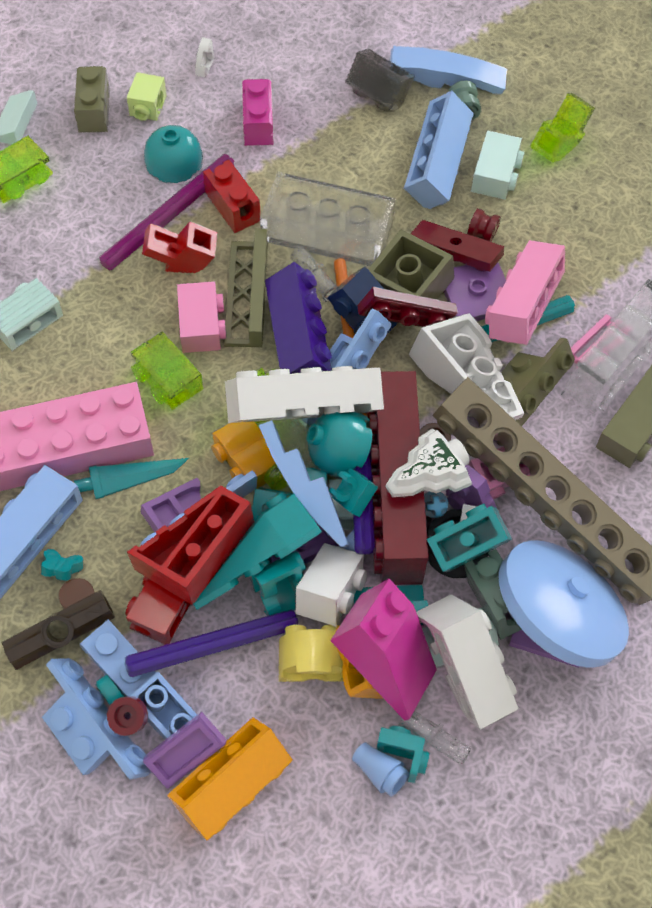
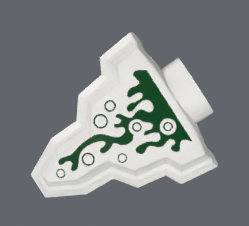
[386,429,472,497]

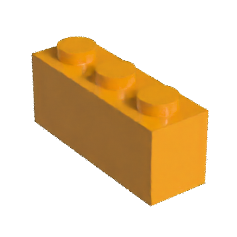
[167,717,293,841]

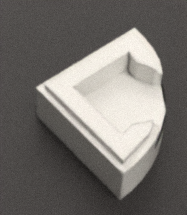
[195,37,214,78]

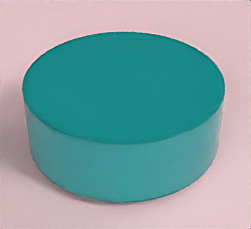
[95,674,123,705]

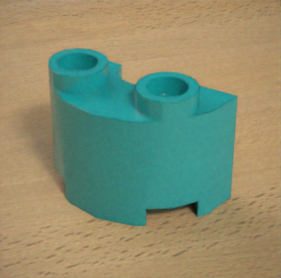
[250,551,306,616]

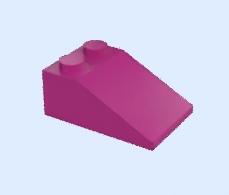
[330,579,437,721]

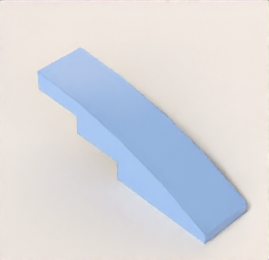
[389,46,507,94]
[259,420,349,548]

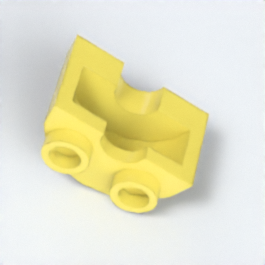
[278,625,343,682]

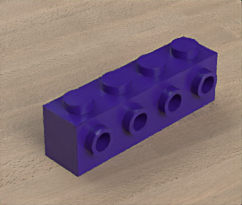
[265,261,332,374]

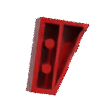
[127,485,254,605]

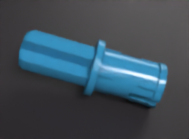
[424,491,448,518]

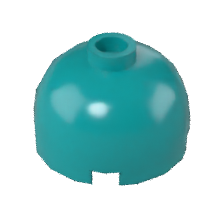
[144,125,203,183]
[306,411,373,479]

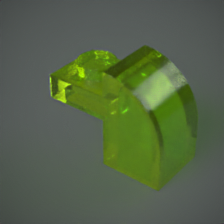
[530,93,596,163]

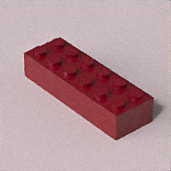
[366,371,428,585]

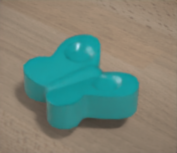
[41,549,84,581]

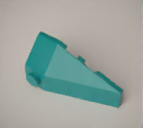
[193,491,322,610]

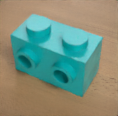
[427,504,513,572]

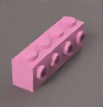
[485,240,565,345]

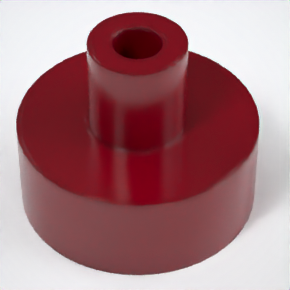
[107,696,148,736]

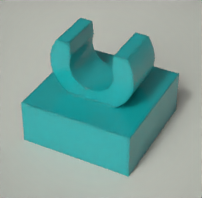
[328,468,378,517]

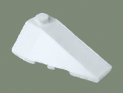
[409,313,524,420]

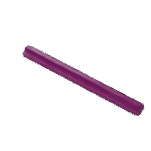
[99,154,235,271]

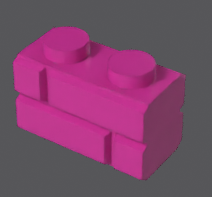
[242,79,273,146]

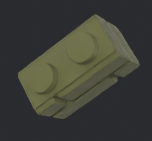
[74,66,110,133]

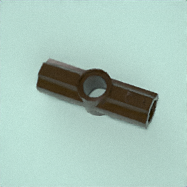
[1,590,115,670]

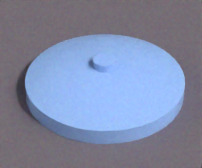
[499,540,629,668]

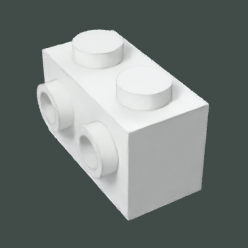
[296,543,367,627]

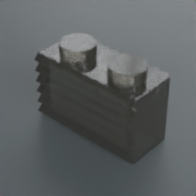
[345,49,415,112]

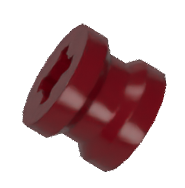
[467,208,501,242]

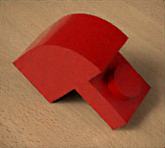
[142,221,217,273]

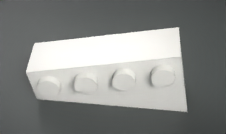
[225,366,384,423]

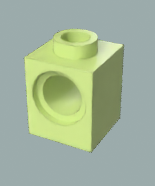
[126,72,167,121]

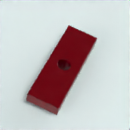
[410,220,504,272]
[357,287,458,327]

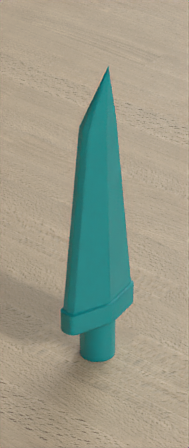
[74,458,189,499]

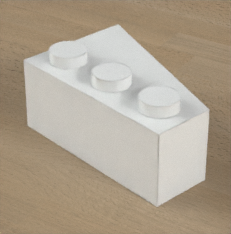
[416,594,519,730]

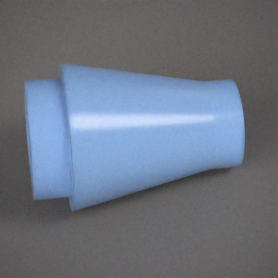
[352,742,409,796]

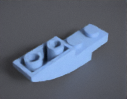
[80,619,197,740]

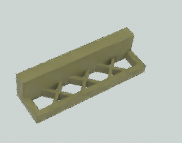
[224,228,268,348]

